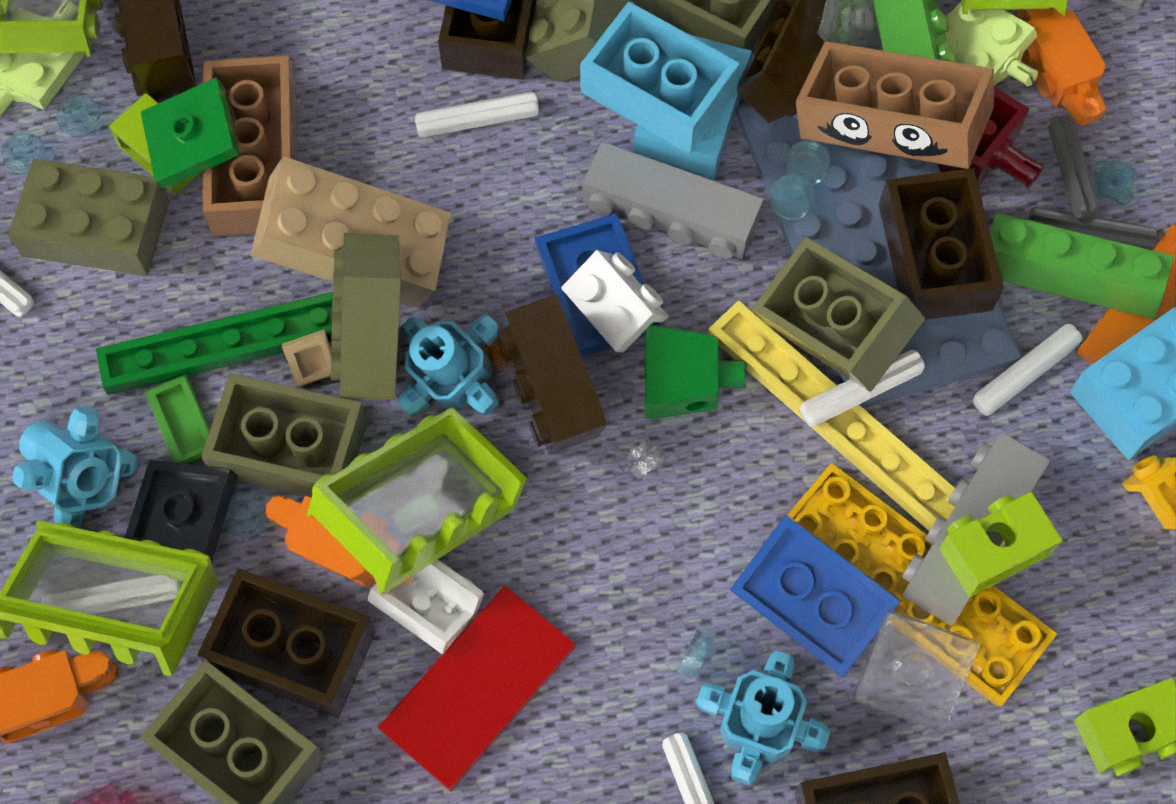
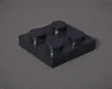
[124,459,238,562]

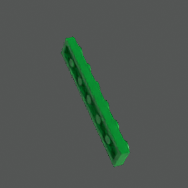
[96,292,333,395]

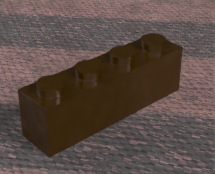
[737,0,849,123]

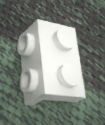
[561,250,669,353]
[367,543,484,654]

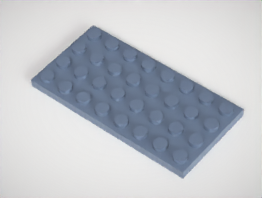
[736,105,1022,408]

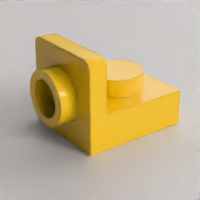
[1122,455,1176,530]

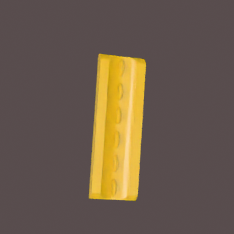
[787,463,1057,707]

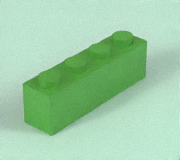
[873,0,957,63]
[990,212,1174,320]

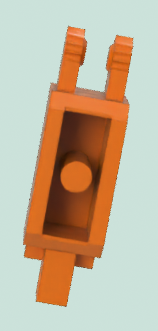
[1015,8,1107,126]
[265,495,413,588]
[0,649,119,744]

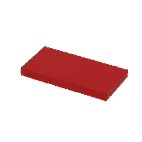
[378,585,576,792]

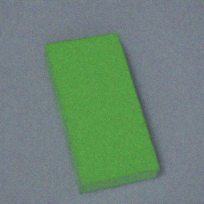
[144,374,210,465]

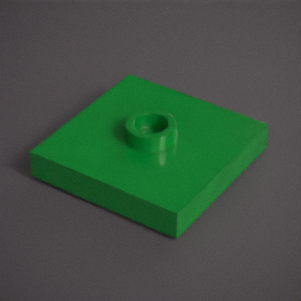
[141,77,240,189]

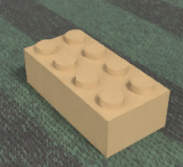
[250,156,451,307]

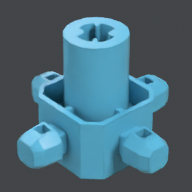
[397,314,500,417]
[13,406,138,528]
[696,651,831,785]

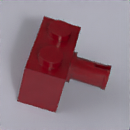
[938,86,1045,189]

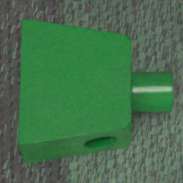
[645,325,745,419]

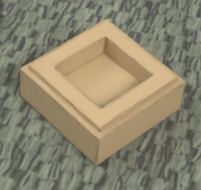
[282,329,331,388]

